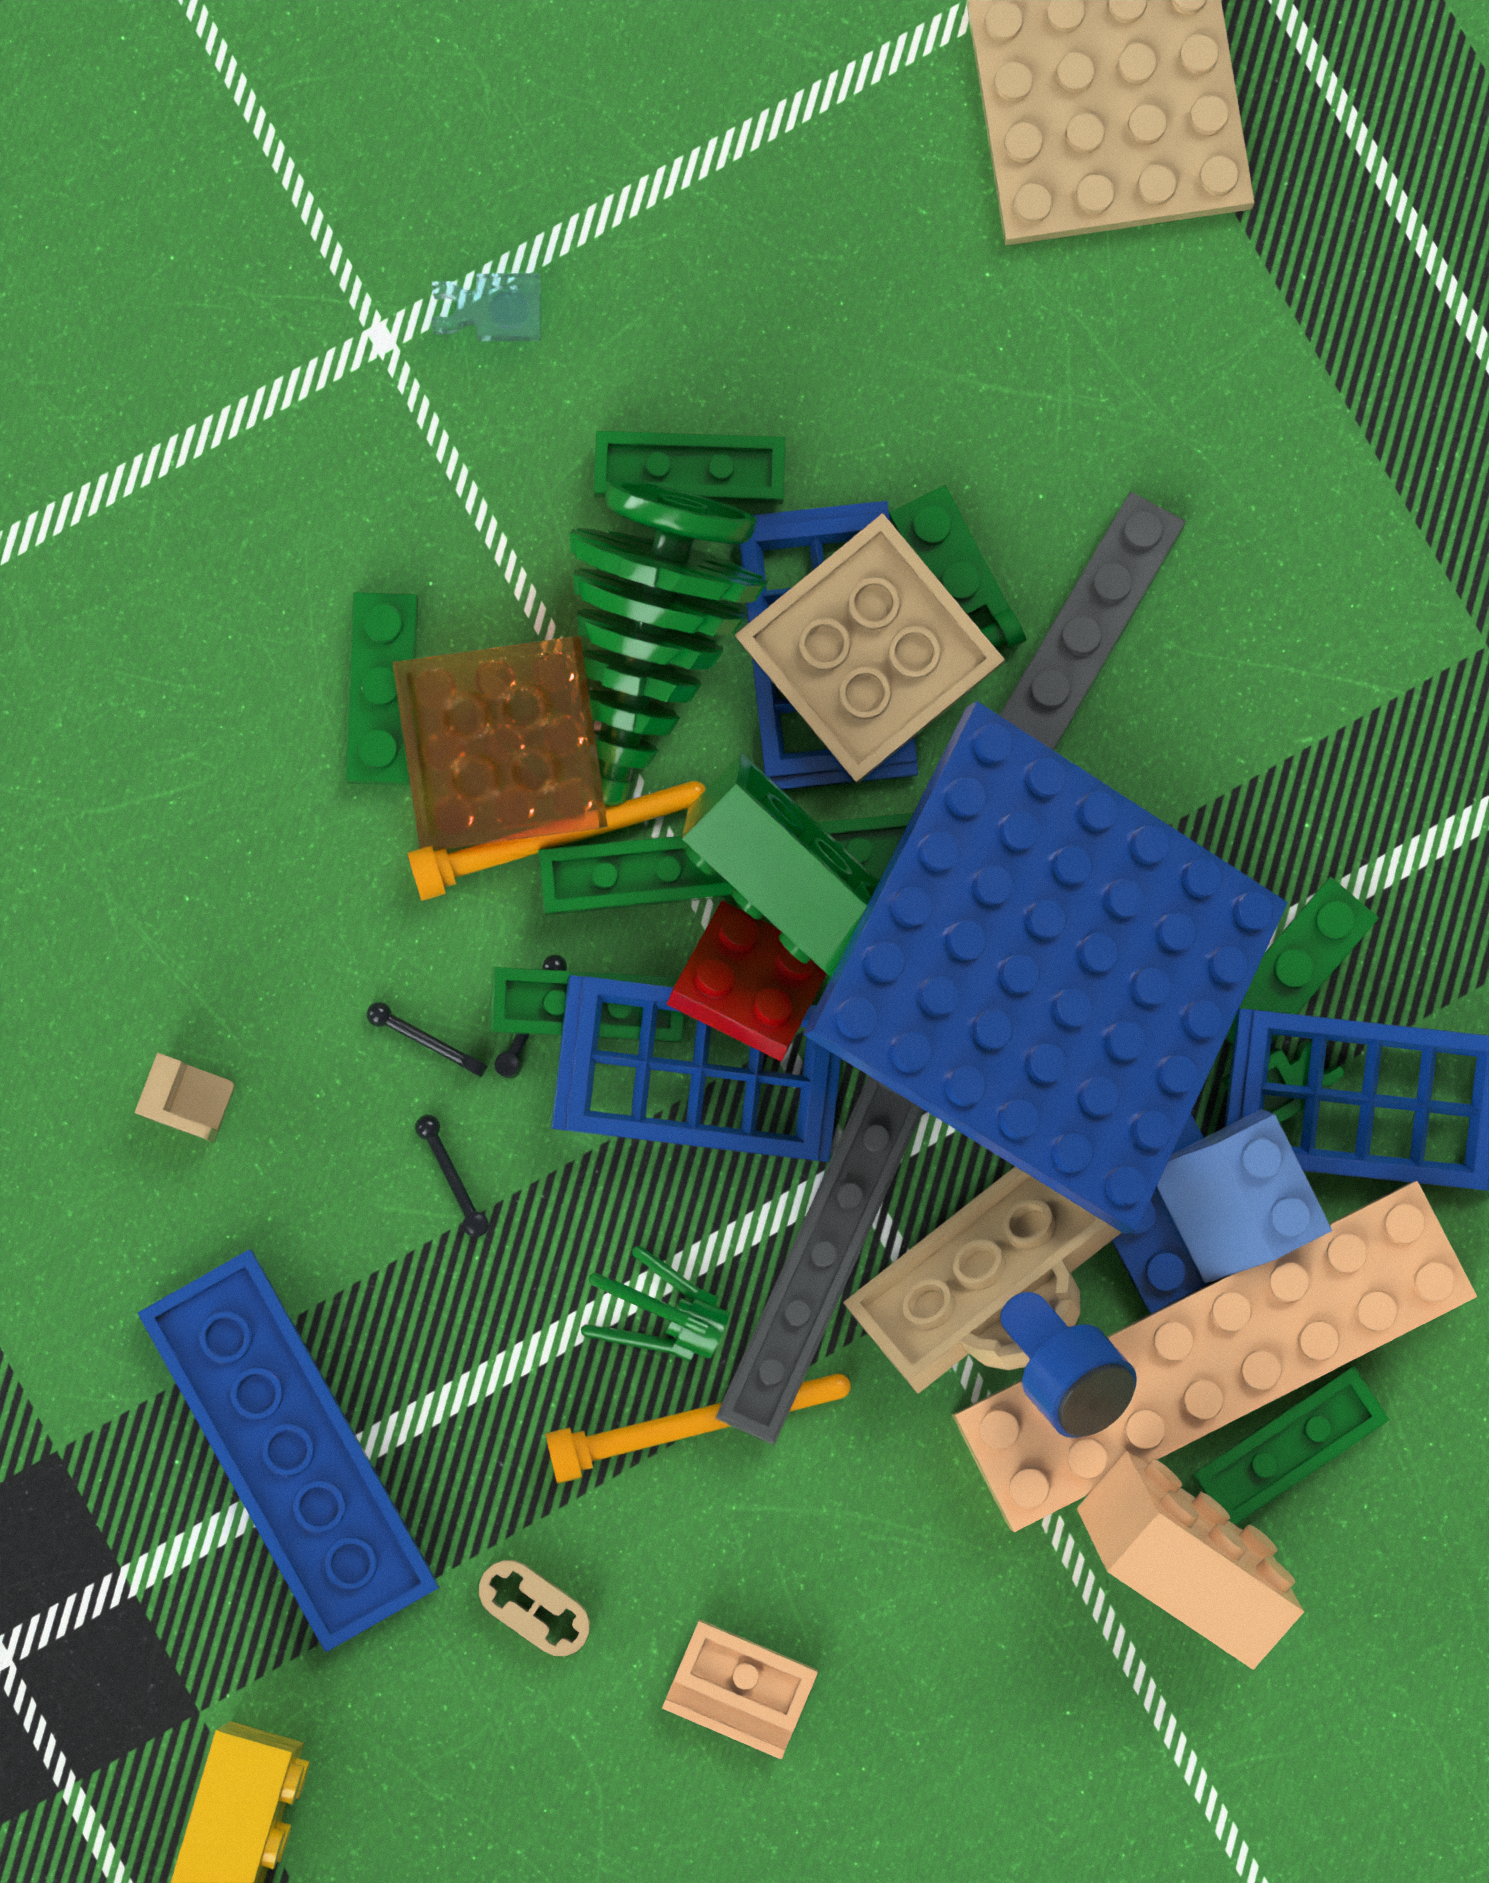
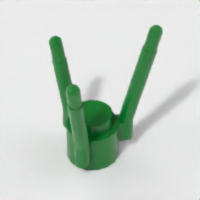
[581,1246,730,1362]

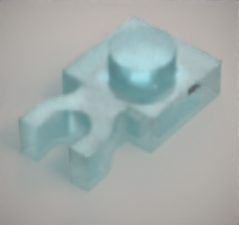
[432,273,541,341]

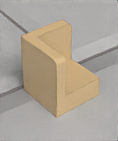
[134,1052,235,1143]

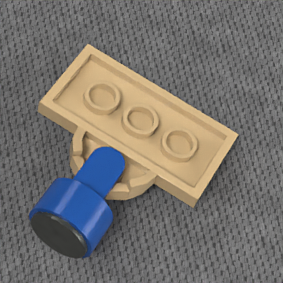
[843,1167,1137,1438]

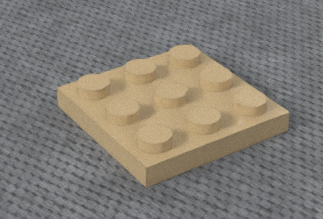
[735,513,1005,784]

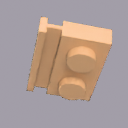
[662,1619,818,1760]

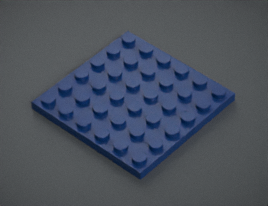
[803,701,1288,1234]

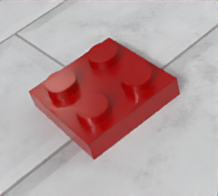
[666,900,827,1062]

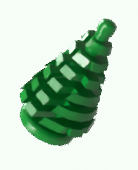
[570,480,768,806]

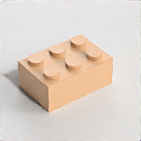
[1077,1451,1304,1670]

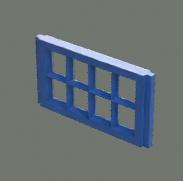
[739,501,918,791]
[551,975,841,1162]
[1224,1008,1489,1190]

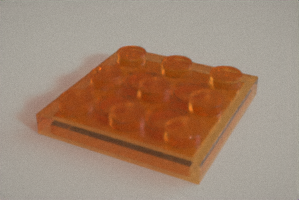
[392,636,608,850]

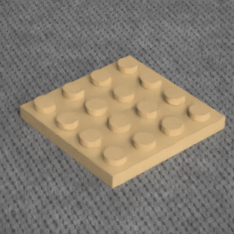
[967,0,1255,246]

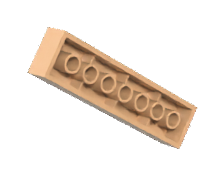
[952,1181,1477,1532]

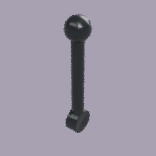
[495,954,567,1078]
[366,1002,488,1077]
[415,1115,489,1237]

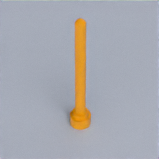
[407,781,706,901]
[545,1373,851,1484]

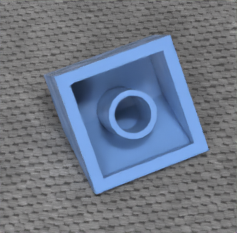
[1157,1109,1332,1283]

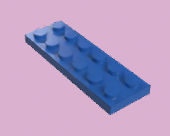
[137,1249,440,1653]

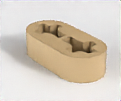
[479,1560,590,1656]

